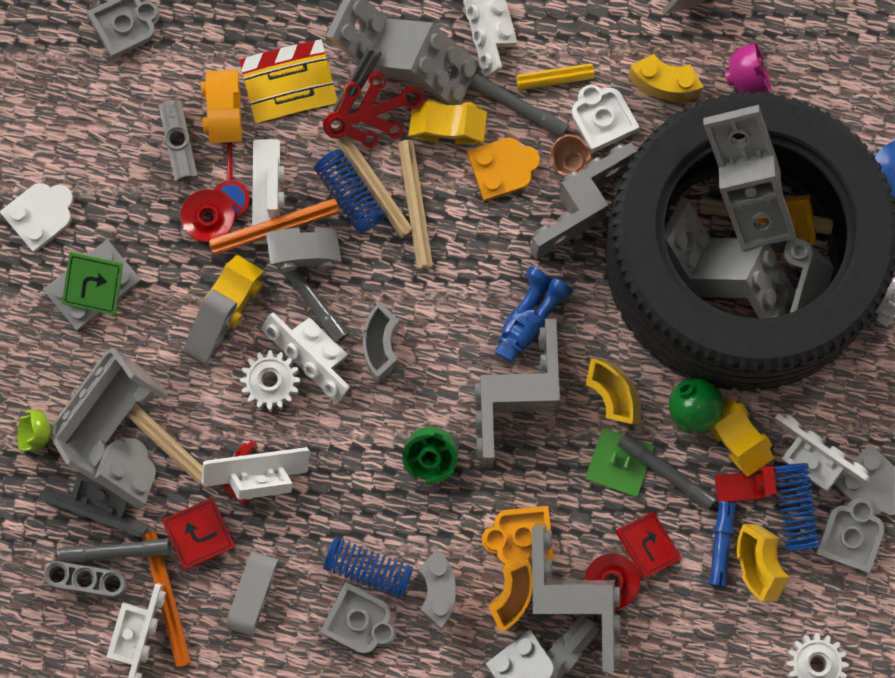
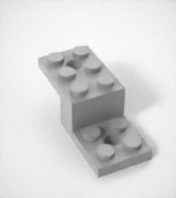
[703,105,796,250]
[531,142,637,260]

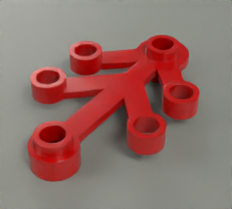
[323,72,424,148]

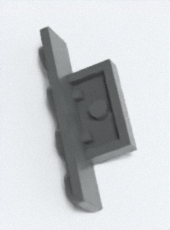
[38,473,150,538]

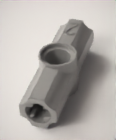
[158,100,198,184]
[547,615,600,678]

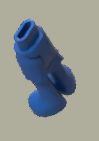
[495,266,573,363]

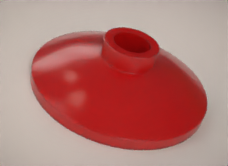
[180,189,235,242]
[584,553,640,609]

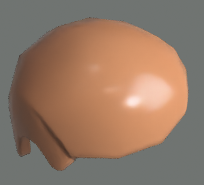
[550,134,592,177]

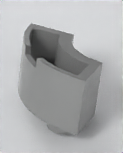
[266,227,342,271]
[363,302,399,384]
[418,548,456,631]

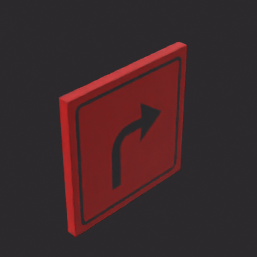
[161,497,236,571]
[615,511,682,579]

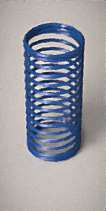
[314,149,386,233]
[774,463,820,551]
[323,537,413,600]

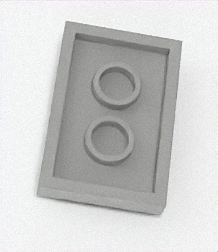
[43,239,142,332]

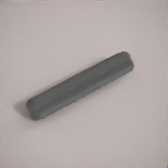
[333,46,382,112]

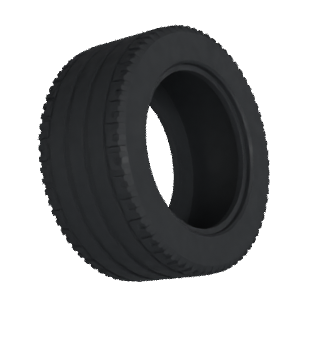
[605,92,895,391]

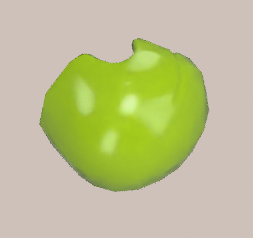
[17,410,51,452]

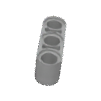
[183,289,237,365]
[225,551,279,637]
[44,562,128,599]

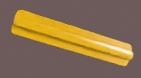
[516,64,595,90]

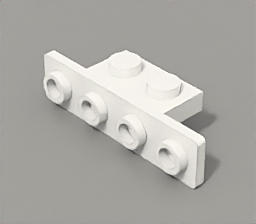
[463,0,517,78]
[252,139,285,245]
[261,313,350,403]
[775,414,870,493]
[201,447,310,500]
[107,583,166,678]

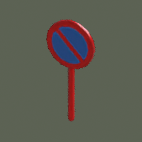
[214,142,250,218]

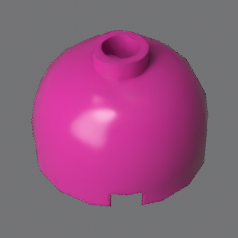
[725,42,772,95]

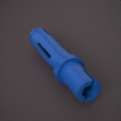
[708,501,736,587]

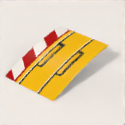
[239,39,338,124]

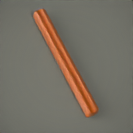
[209,199,340,255]
[142,532,191,668]

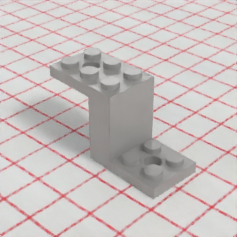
[326,0,479,105]
[665,200,796,318]
[474,319,560,467]
[532,524,621,672]

